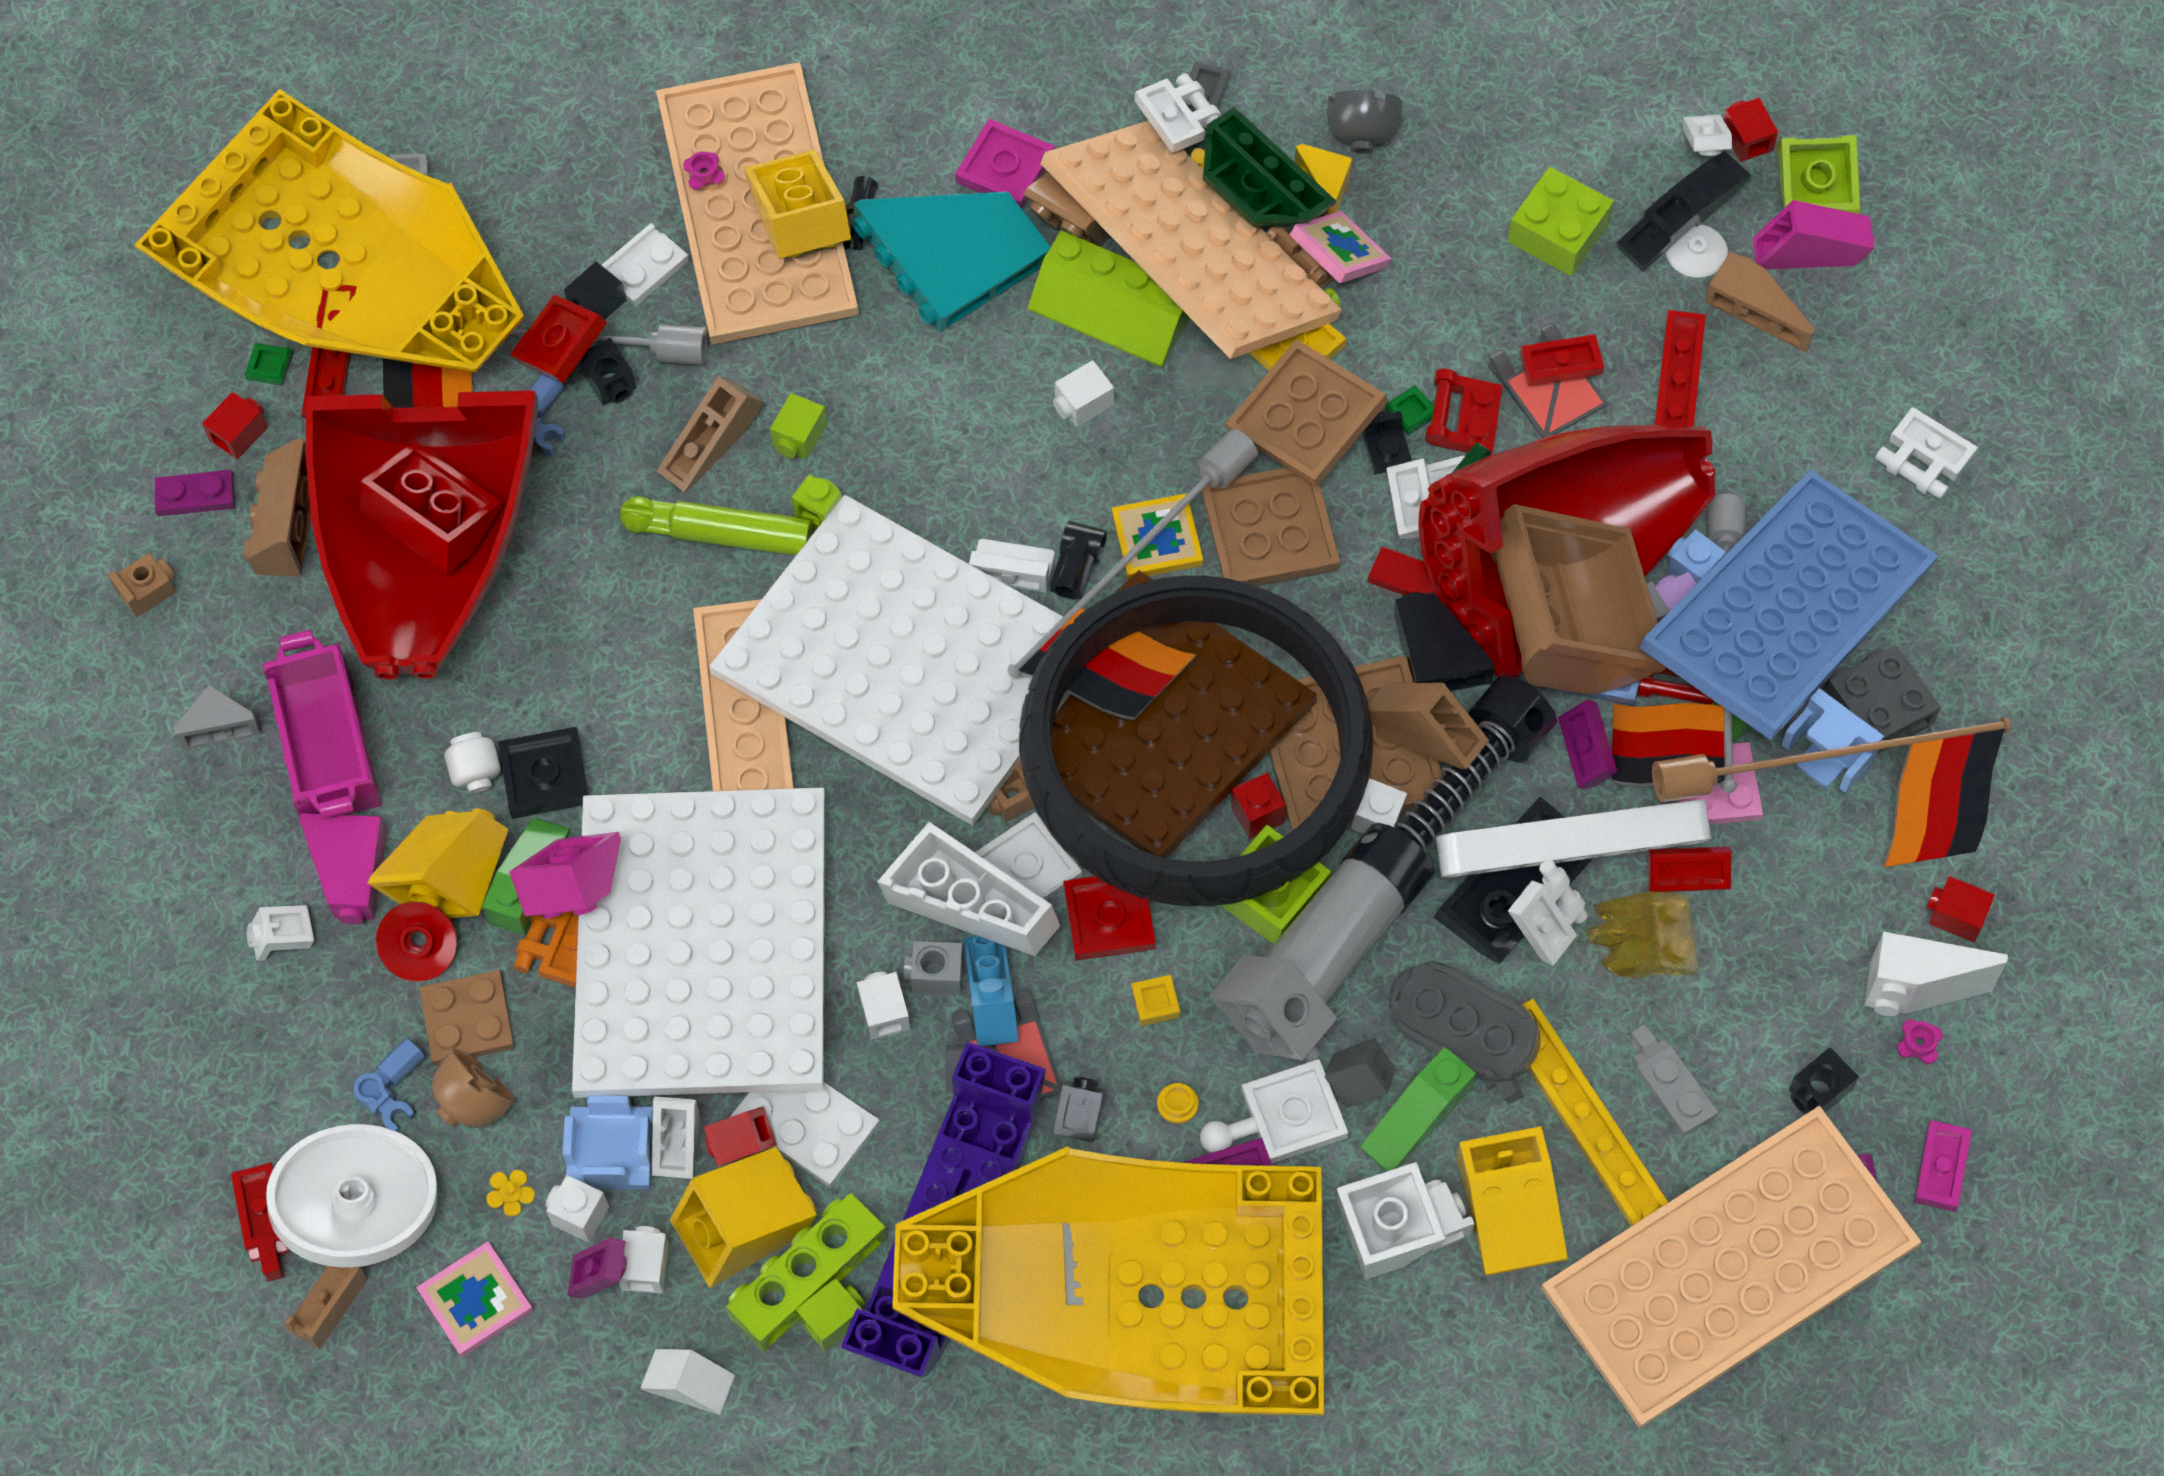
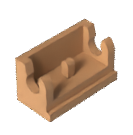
[283,1266,368,1350]

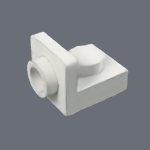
[247,905,314,961]

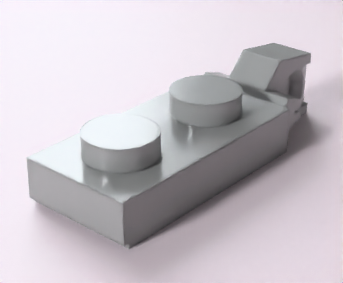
[1628,1024,1718,1137]

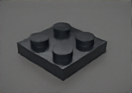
[498,726,589,819]

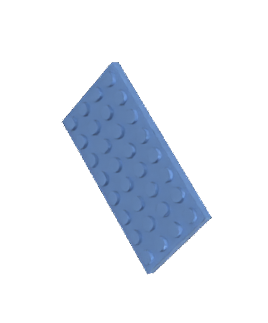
[1639,469,1938,740]

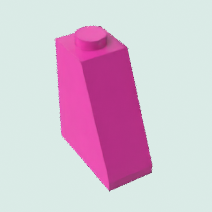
[1752,200,1874,270]
[300,813,387,925]

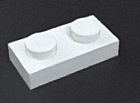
[1683,114,1732,156]

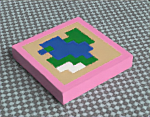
[1290,211,1392,283]
[416,1241,533,1358]

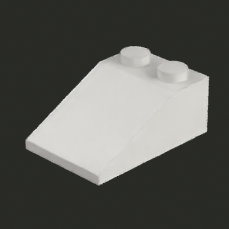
[1864,932,2008,1016]

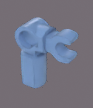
[529,374,566,457]
[353,1038,425,1132]

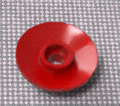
[376,901,457,982]

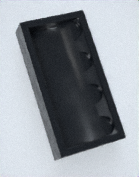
[1433,796,1593,964]

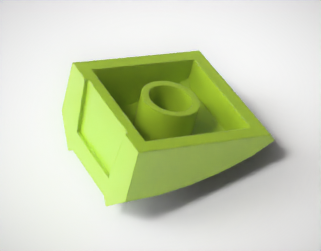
[1777,135,1860,214]

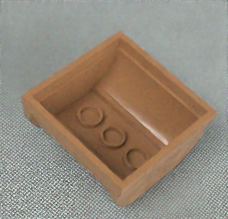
[1491,504,1667,695]

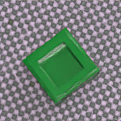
[245,343,293,386]
[1384,385,1434,436]

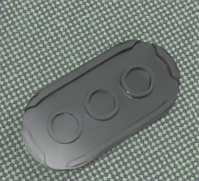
[1389,961,1540,1082]

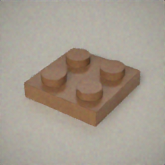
[419,970,515,1066]

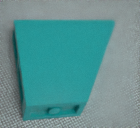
[852,191,1050,332]

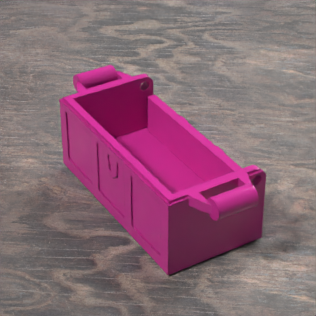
[262,629,382,819]

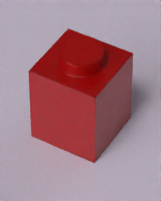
[1723,97,1778,162]
[202,391,268,460]
[1231,772,1286,839]
[1926,876,1995,943]
[704,1106,777,1166]

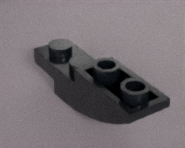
[1617,151,1751,272]

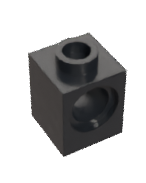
[579,338,636,406]
[1789,1047,1859,1114]

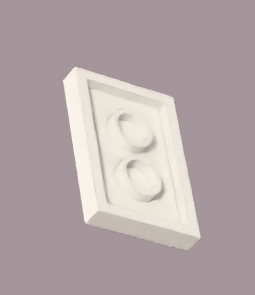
[731,1082,880,1189]

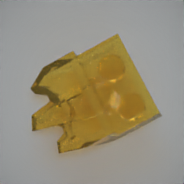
[1585,892,1698,978]

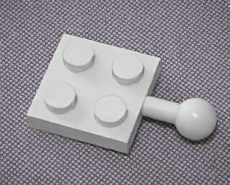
[1200,1059,1348,1163]

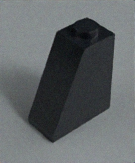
[1394,592,1495,692]

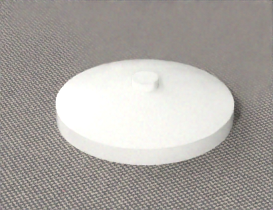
[266,1124,438,1267]

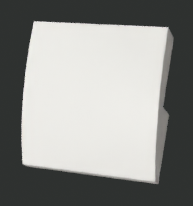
[1387,455,1465,539]

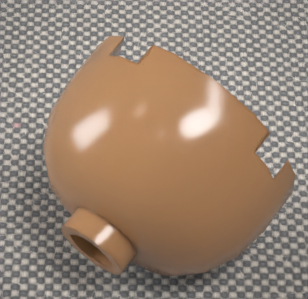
[432,1048,515,1128]

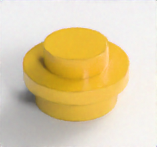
[1157,1083,1199,1124]

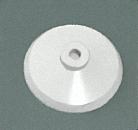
[1665,225,1728,277]

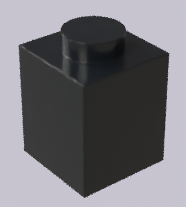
[564,261,626,320]

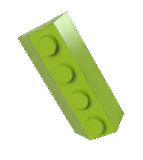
[1027,230,1191,368]

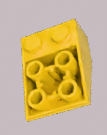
[1456,1126,1568,1276]

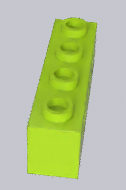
[726,1193,887,1353]

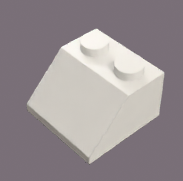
[1336,1162,1446,1280]

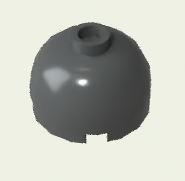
[1327,90,1402,153]

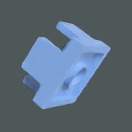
[1782,688,1884,793]
[563,1095,653,1190]

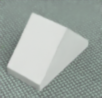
[652,1097,701,1179]
[640,1349,735,1415]

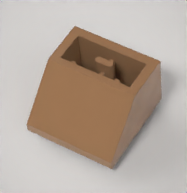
[1024,172,1110,247]

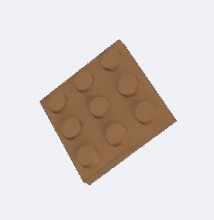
[1225,339,1388,487]
[1201,467,1340,586]

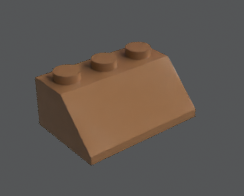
[244,439,311,577]

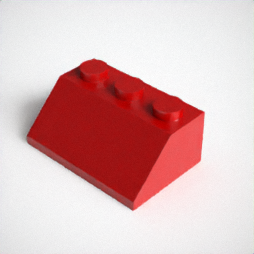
[359,442,502,574]

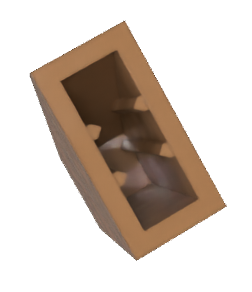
[1368,683,1489,769]

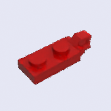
[231,1162,289,1282]

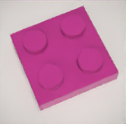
[955,118,1055,209]

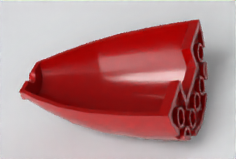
[305,390,539,680]
[1418,424,1716,677]

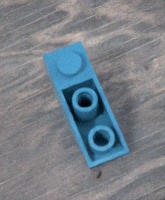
[963,935,1019,1046]

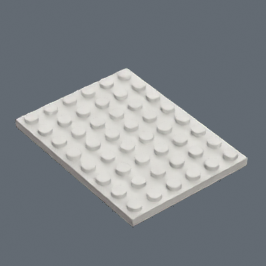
[709,495,1070,826]
[572,788,825,1098]

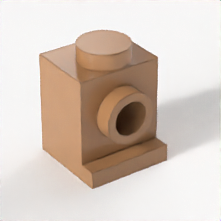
[108,553,176,618]
[987,760,1035,822]

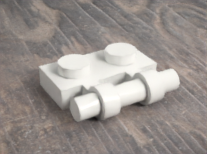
[1134,73,1222,153]
[1875,407,1978,500]
[1508,860,1588,966]

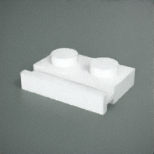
[602,223,689,307]

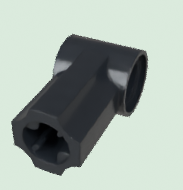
[1050,520,1107,600]

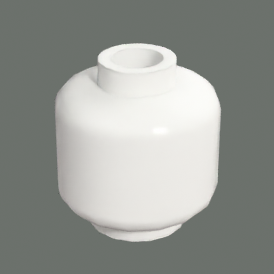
[444,732,501,794]

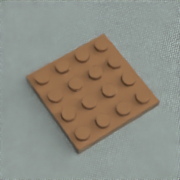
[1268,655,1443,831]

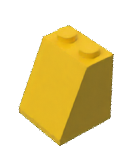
[367,808,509,918]
[670,1147,817,1288]

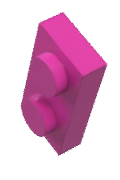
[1914,1120,1972,1212]

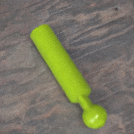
[619,496,813,556]

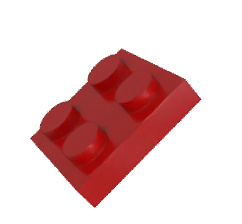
[510,295,607,384]
[1063,876,1156,961]

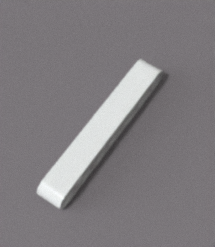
[1435,800,1712,878]

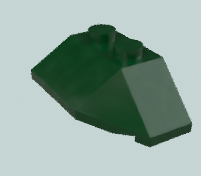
[1202,107,1336,227]

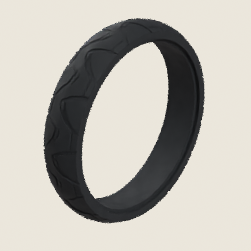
[1019,575,1373,906]

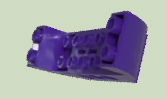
[841,1041,1046,1378]

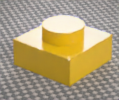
[1131,975,1180,1026]

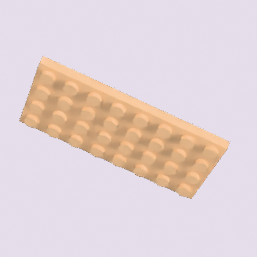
[656,62,859,345]
[1040,121,1342,359]
[1541,1106,1921,1429]

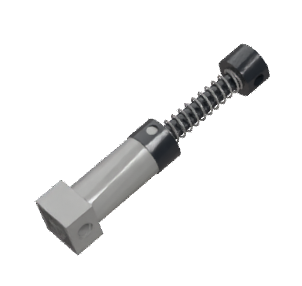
[1209,675,1557,1062]

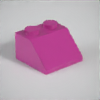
[509,832,621,919]

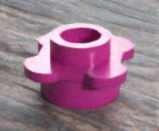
[683,151,725,190]
[1897,1019,1943,1064]

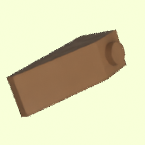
[1705,251,1815,352]
[656,376,765,493]

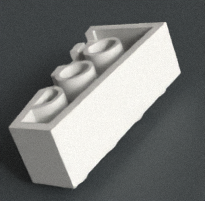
[877,822,1060,956]

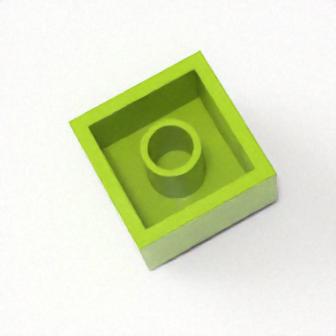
[1507,166,1614,277]
[1220,825,1331,945]

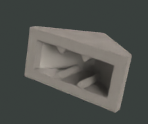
[174,685,261,750]

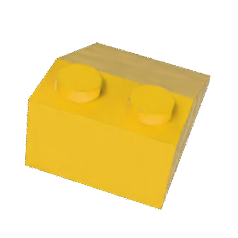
[744,149,851,259]

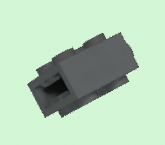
[1825,645,1941,755]

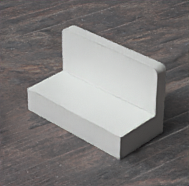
[969,539,1055,593]

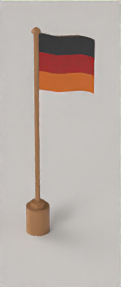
[1652,717,2012,867]

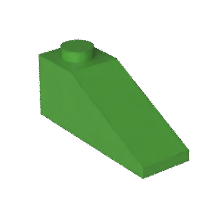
[482,818,571,936]
[1360,1047,1476,1172]

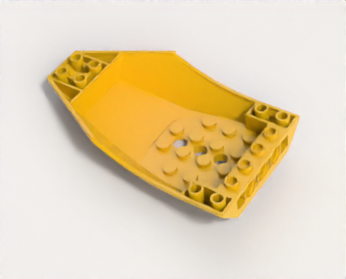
[135,89,524,372]
[893,1146,1324,1415]

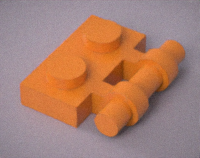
[513,911,579,988]

